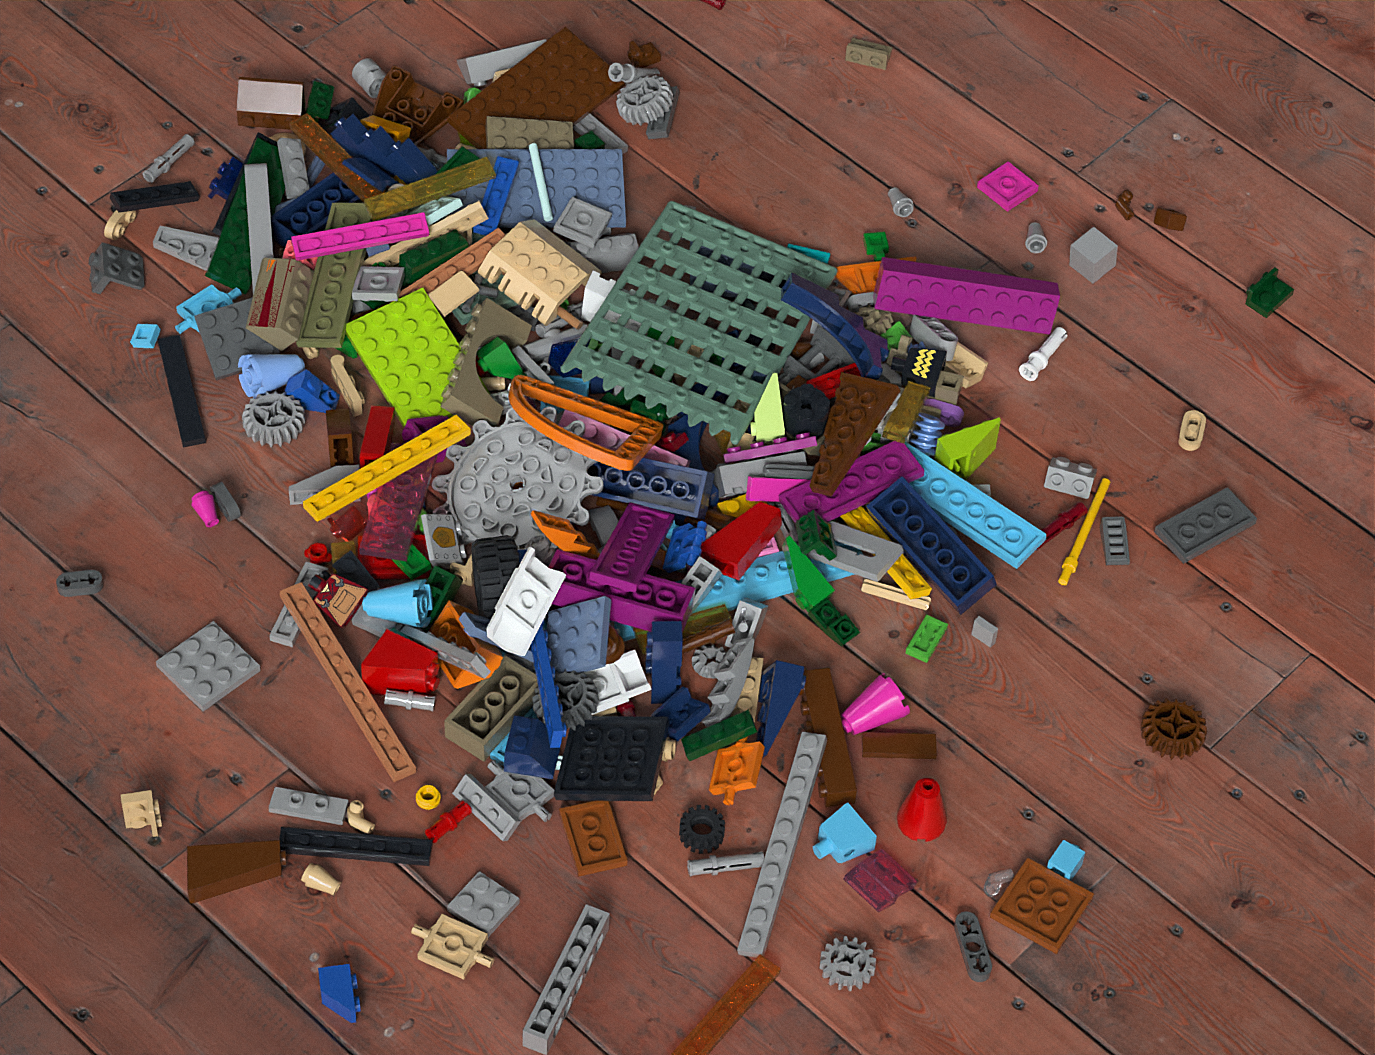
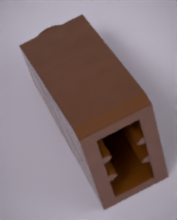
[326,409,354,468]

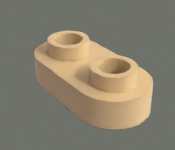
[104,210,136,240]
[1178,410,1206,451]

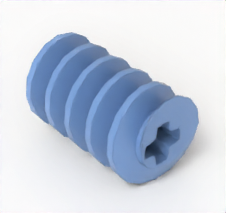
[910,413,945,460]

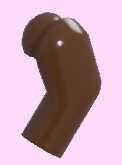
[1115,190,1134,221]

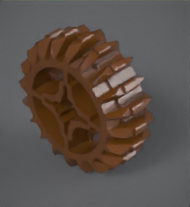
[1140,697,1207,760]

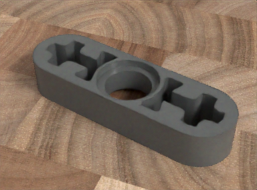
[954,912,992,982]

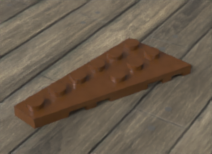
[809,372,900,497]

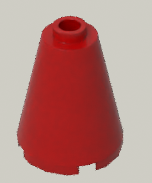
[897,778,947,842]

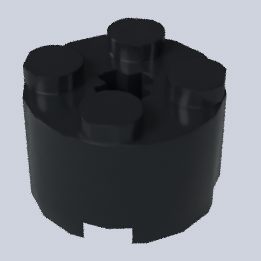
[782,384,830,438]

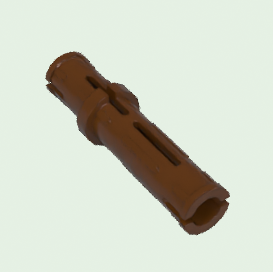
[682,619,736,654]

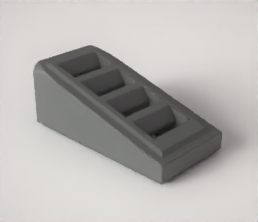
[1099,517,1130,565]

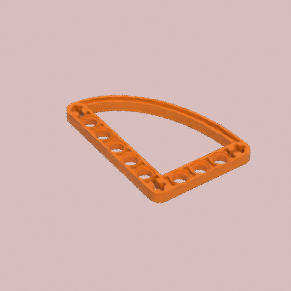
[508,375,663,471]

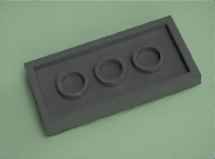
[1154,487,1257,564]

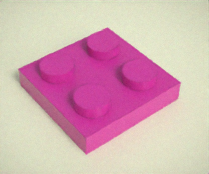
[977,162,1039,212]

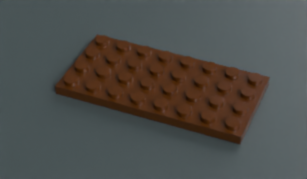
[447,26,626,149]

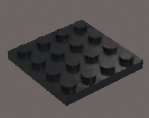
[554,716,670,801]

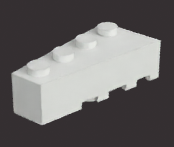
[581,270,676,335]

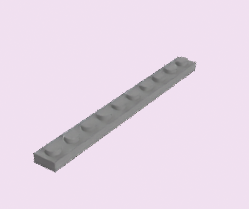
[737,732,827,959]

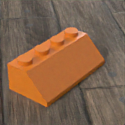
[429,600,503,689]

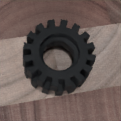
[679,805,725,854]

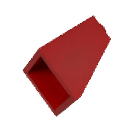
[361,629,440,695]

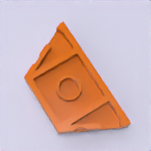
[835,256,917,295]

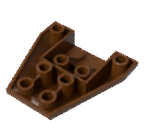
[371,65,464,147]

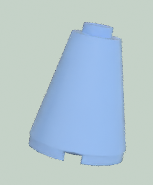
[238,354,305,399]

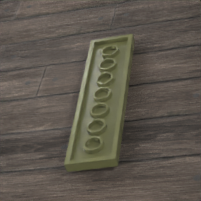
[296,203,376,348]

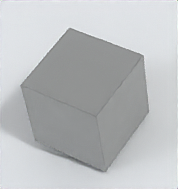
[1069,227,1118,284]

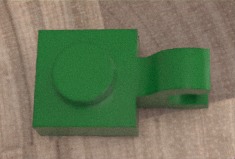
[863,232,889,262]

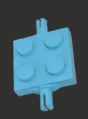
[175,284,242,334]

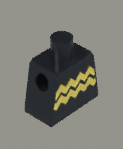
[891,348,947,398]

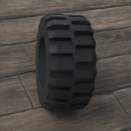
[471,535,520,619]

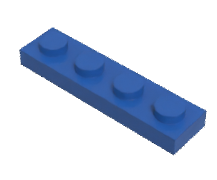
[473,156,519,235]

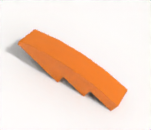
[530,510,600,560]

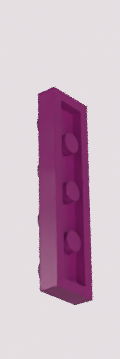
[723,432,817,464]

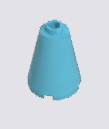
[362,579,433,628]

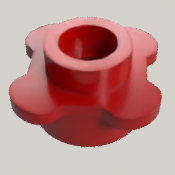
[304,543,332,565]

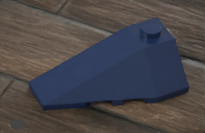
[756,660,806,758]

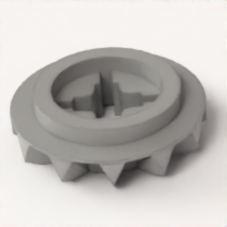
[692,644,726,678]

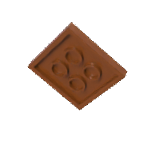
[990,858,1094,954]

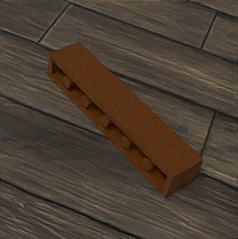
[799,668,857,807]

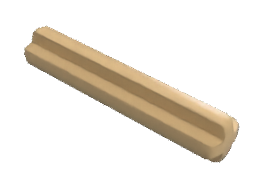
[861,578,931,610]

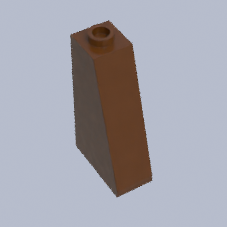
[187,840,286,903]

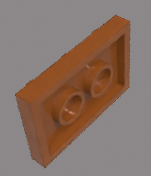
[559,801,628,877]

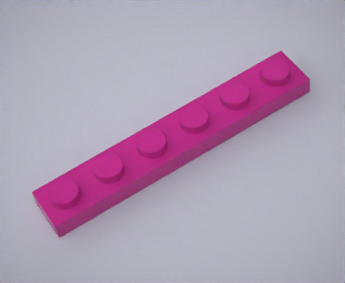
[291,212,429,261]

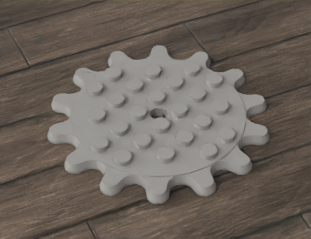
[432,407,604,550]

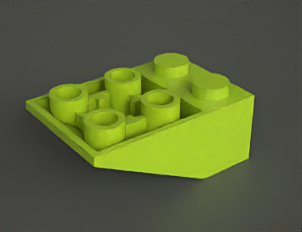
[934,417,1001,480]

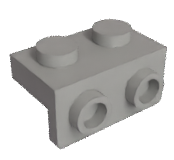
[1044,457,1097,499]

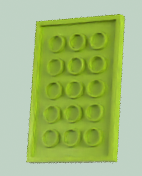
[345,288,490,427]

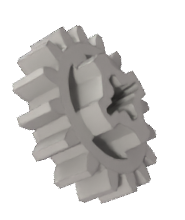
[819,936,876,991]

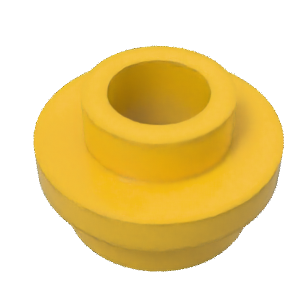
[416,785,441,810]

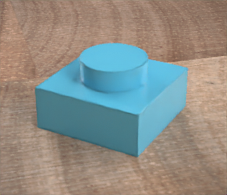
[130,324,161,348]

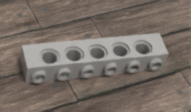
[523,904,610,1055]

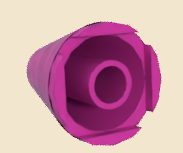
[841,673,910,735]

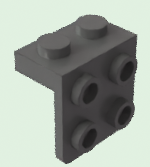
[88,242,144,294]

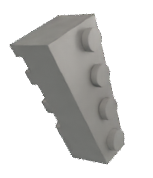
[711,450,807,499]

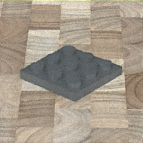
[194,297,280,380]

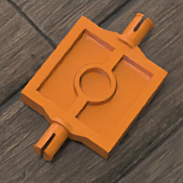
[709,736,765,806]

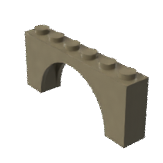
[440,298,532,427]

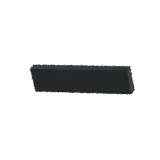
[110,181,200,213]

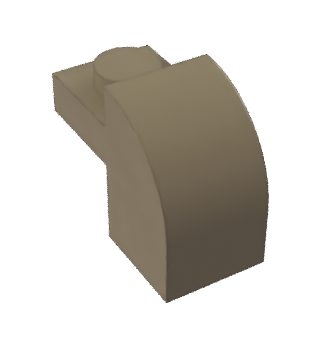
[921,371,964,405]

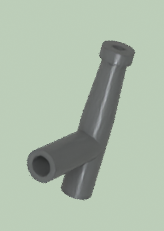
[462,274,499,312]

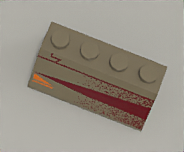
[246,258,314,351]

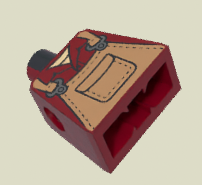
[308,573,370,630]

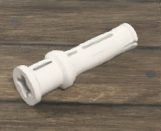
[1019,327,1067,381]

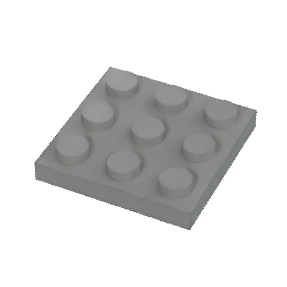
[156,621,260,711]

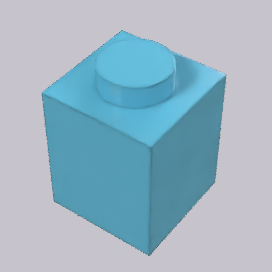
[1047,840,1085,881]

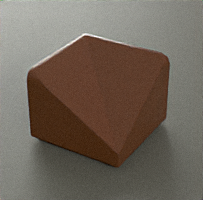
[1154,208,1187,231]

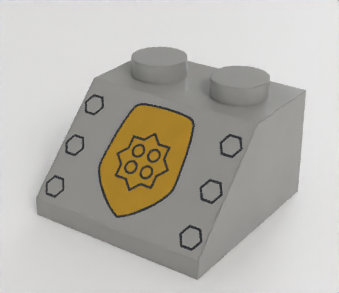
[421,514,467,570]

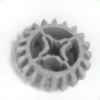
[616,75,674,126]
[242,390,305,448]

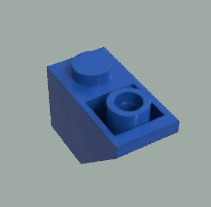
[285,369,340,413]
[318,964,361,1023]

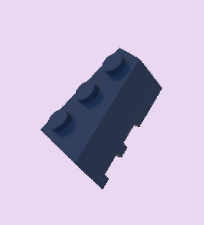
[645,621,683,704]

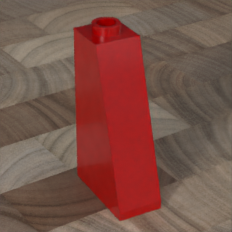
[360,405,395,469]
[701,502,782,581]

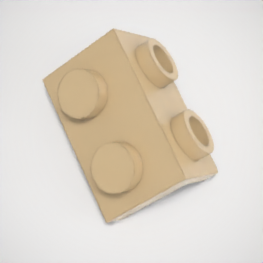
[944,342,988,388]

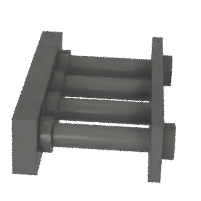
[783,326,890,408]

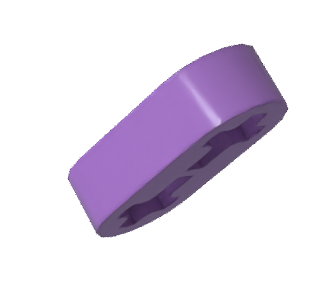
[922,399,964,427]

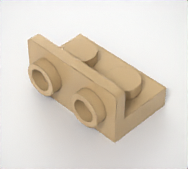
[121,790,162,837]

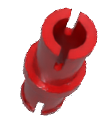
[425,800,472,843]

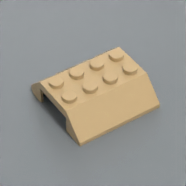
[478,219,602,326]

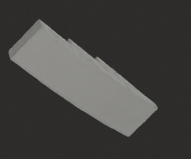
[702,637,755,727]

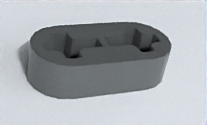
[210,482,241,522]
[56,570,103,597]

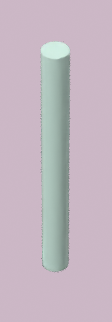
[529,143,553,221]

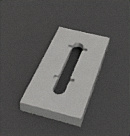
[798,521,903,582]

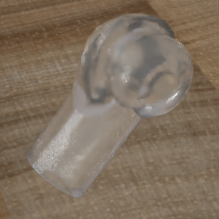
[983,869,1014,897]

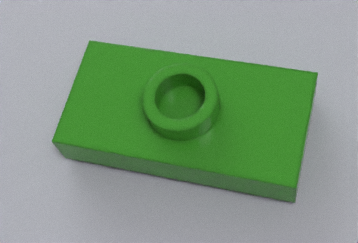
[905,614,948,663]

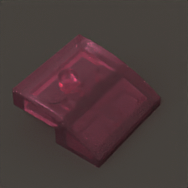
[843,849,917,912]

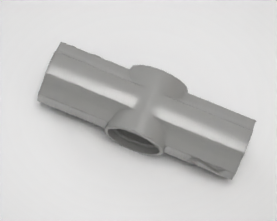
[522,324,591,362]

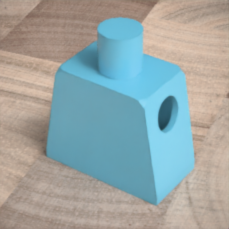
[813,803,877,863]

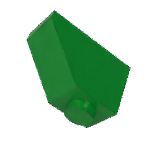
[476,337,526,379]

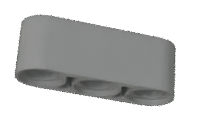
[909,314,958,361]

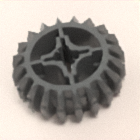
[532,669,599,731]

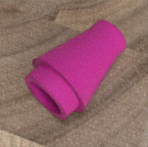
[191,491,219,527]

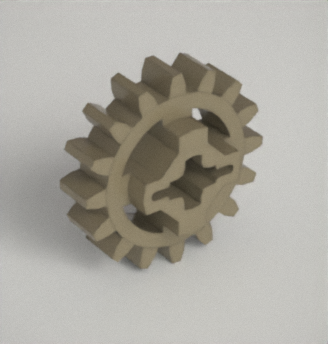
[853,305,894,336]

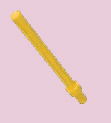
[1058,478,1110,585]

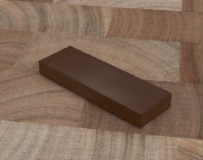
[862,732,937,759]

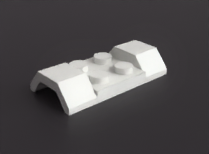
[487,547,566,656]
[562,650,651,715]

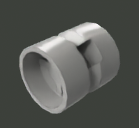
[352,58,387,98]

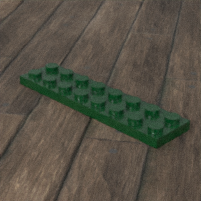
[205,138,285,295]

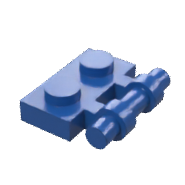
[662,521,707,573]

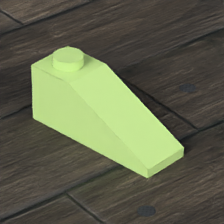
[750,373,785,445]

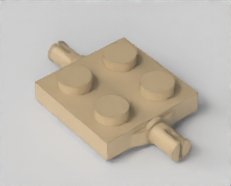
[411,914,495,980]

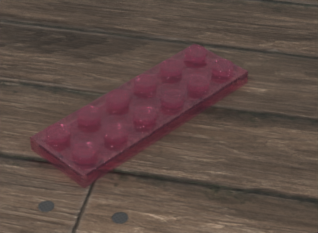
[359,443,438,561]

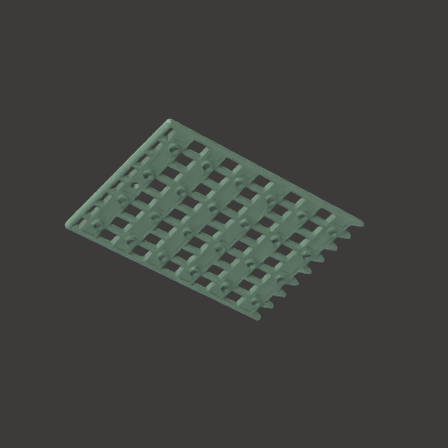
[561,201,838,445]

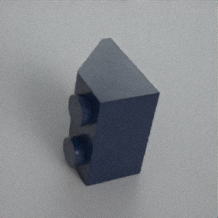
[504,715,562,779]

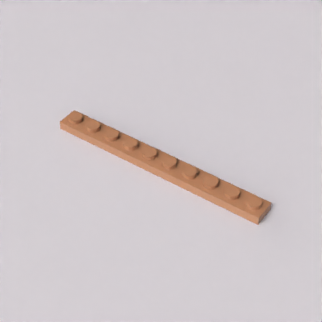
[280,582,416,782]

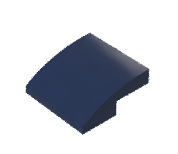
[342,158,401,192]

